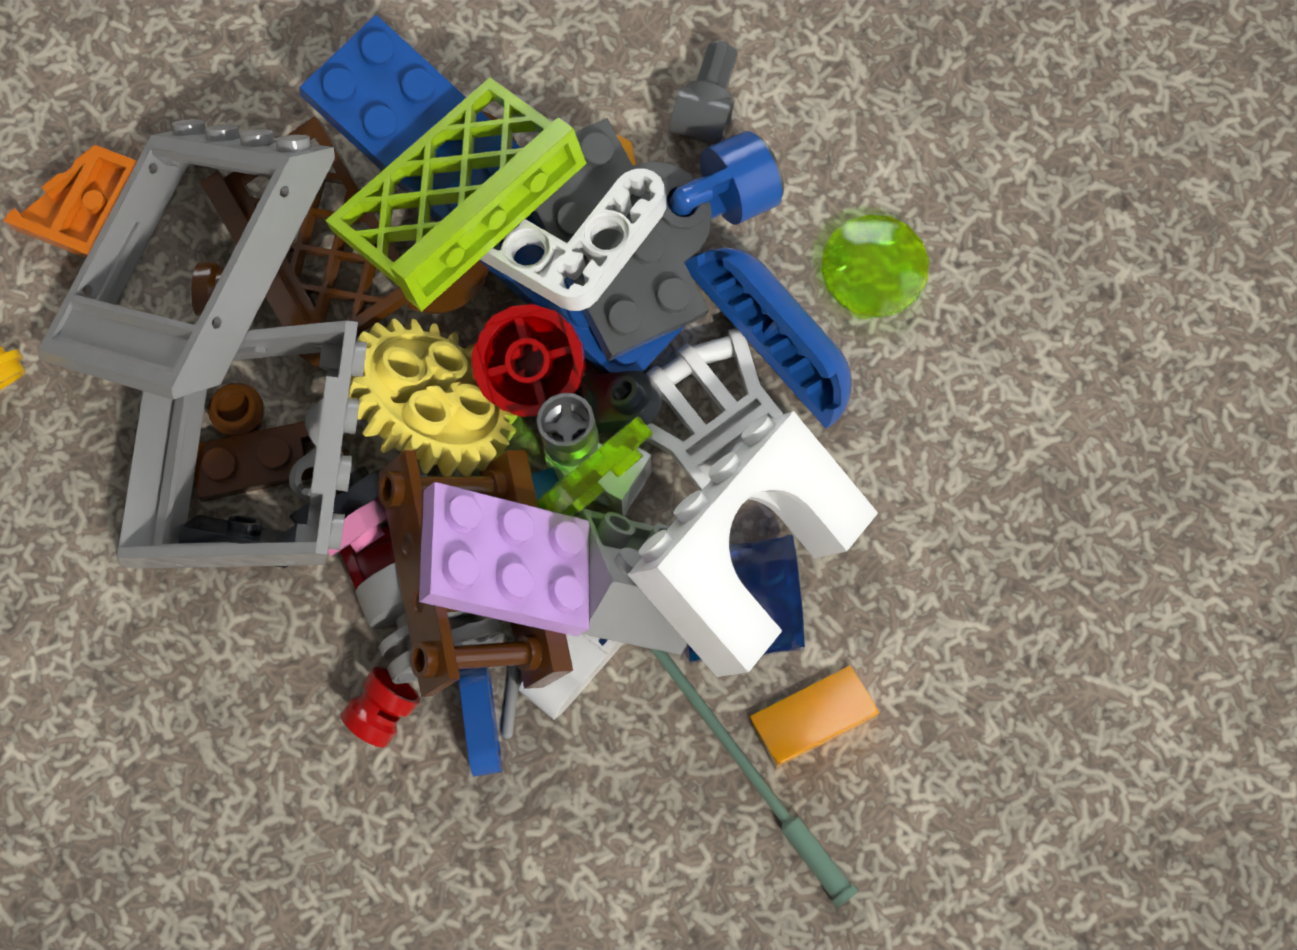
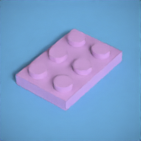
[419,482,589,636]

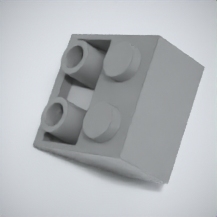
[578,509,688,655]

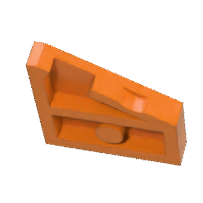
[3,145,137,258]

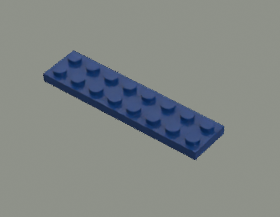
[299,15,685,374]

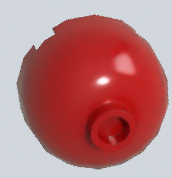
[471,304,586,417]

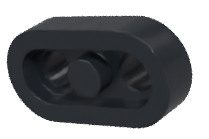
[574,370,662,434]

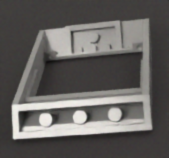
[38,119,335,400]
[117,320,367,569]

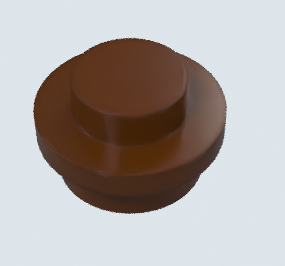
[208,383,265,437]

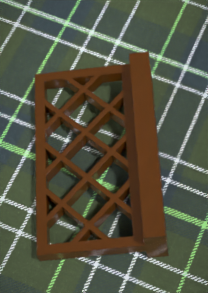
[200,116,409,370]

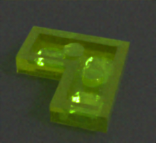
[537,416,653,516]

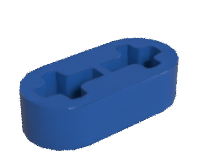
[459,667,502,777]

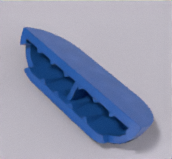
[685,248,852,429]

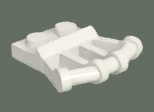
[626,328,784,491]

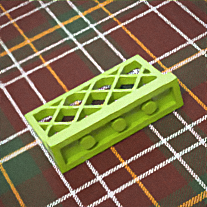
[326,77,586,312]

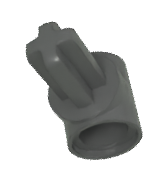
[669,41,738,145]

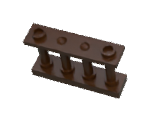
[378,450,574,697]

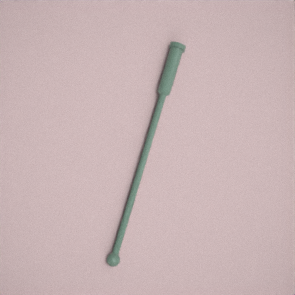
[649,648,859,909]

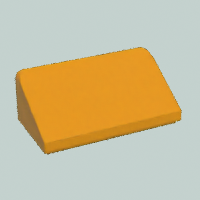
[749,665,880,768]

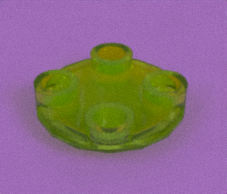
[821,214,929,320]

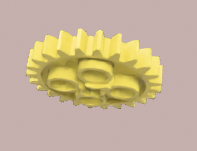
[348,318,518,477]

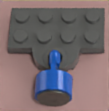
[531,118,784,362]

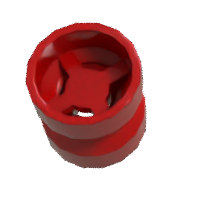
[340,666,420,748]

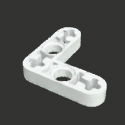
[480,169,666,311]

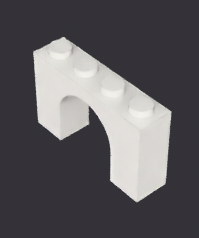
[627,411,878,677]

